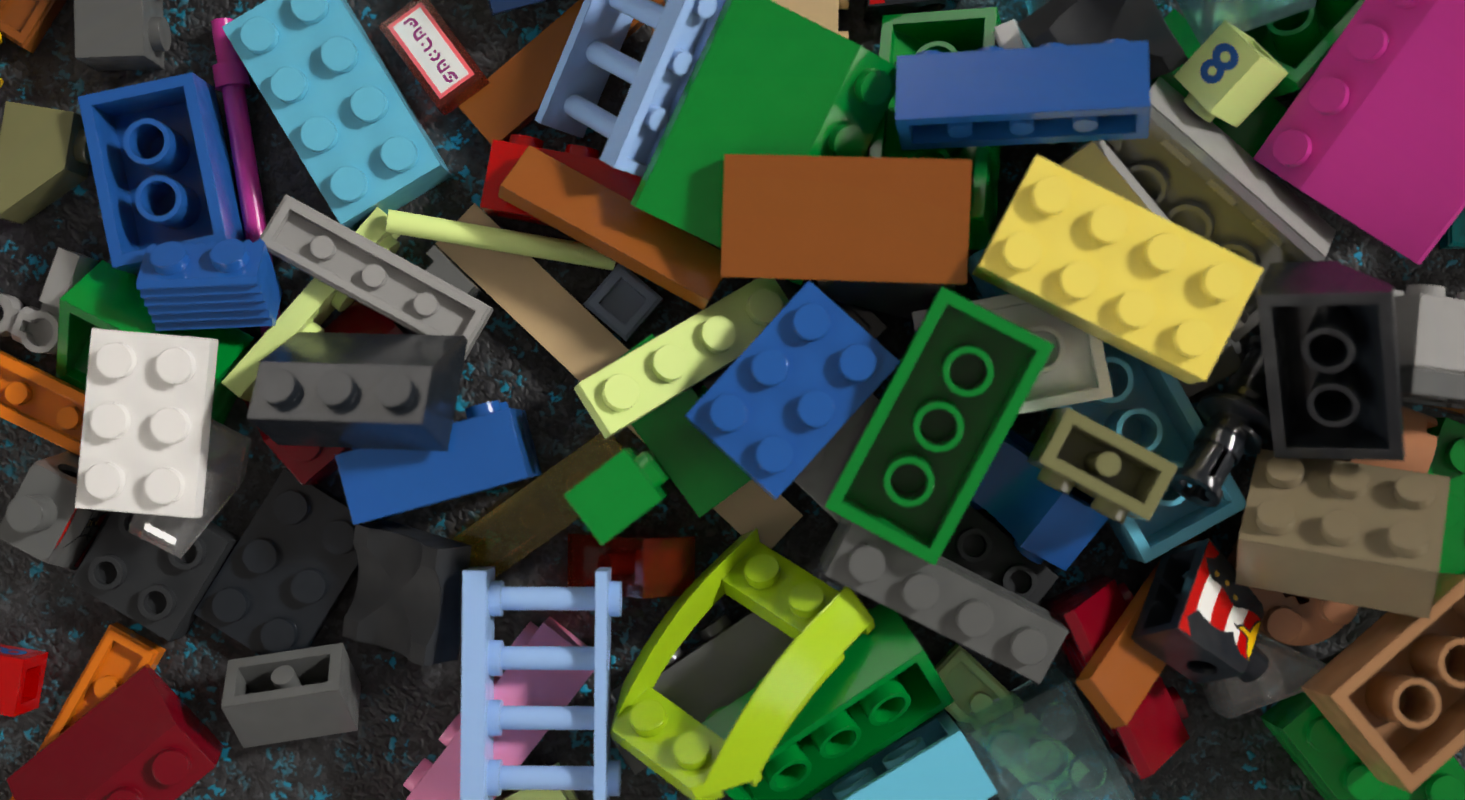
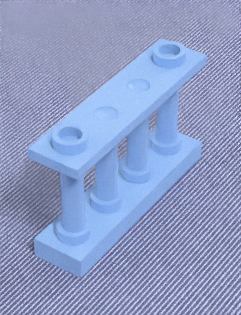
[535,0,726,177]
[460,566,622,800]

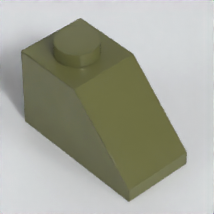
[0,101,91,224]

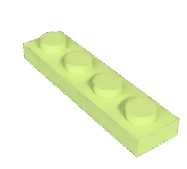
[221,207,400,402]
[574,278,790,439]

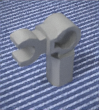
[0,247,98,355]

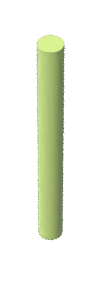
[385,209,616,270]

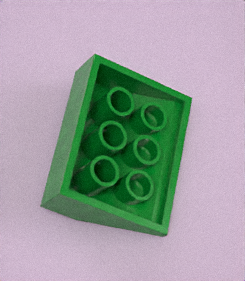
[630,0,897,286]

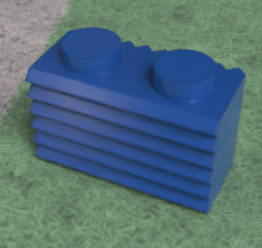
[136,239,283,331]

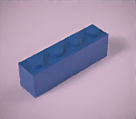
[895,39,1151,150]

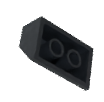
[1256,261,1405,461]
[247,332,468,452]

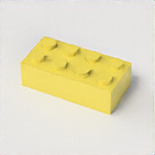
[972,155,1264,385]

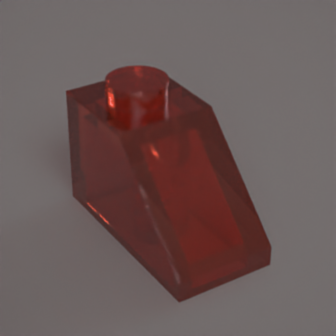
[567,533,695,599]

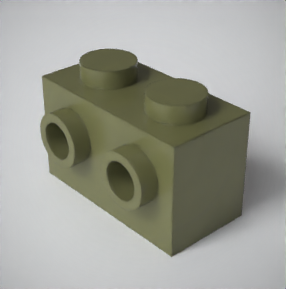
[1026,408,1178,524]

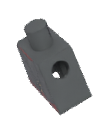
[0,451,108,570]

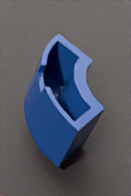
[969,427,1108,571]

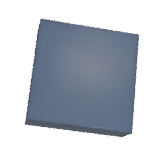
[583,263,664,342]

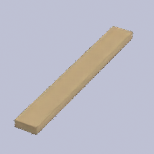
[435,203,803,549]

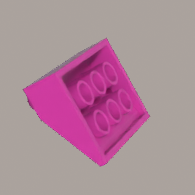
[1253,0,1465,265]

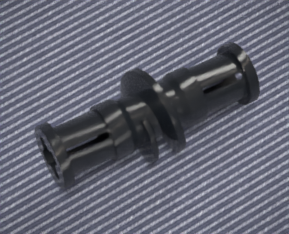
[1169,335,1272,507]

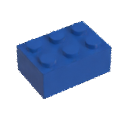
[78,72,246,275]
[685,280,900,501]
[335,400,542,525]

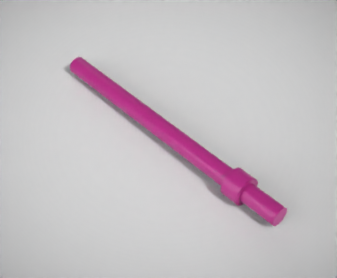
[211,18,281,337]

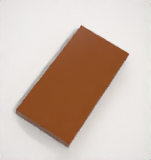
[721,154,972,285]

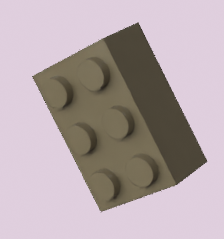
[1235,449,1450,619]

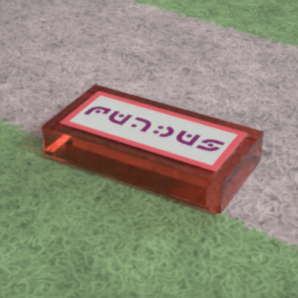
[378,0,490,116]

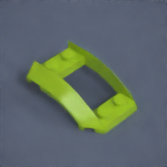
[610,528,875,800]

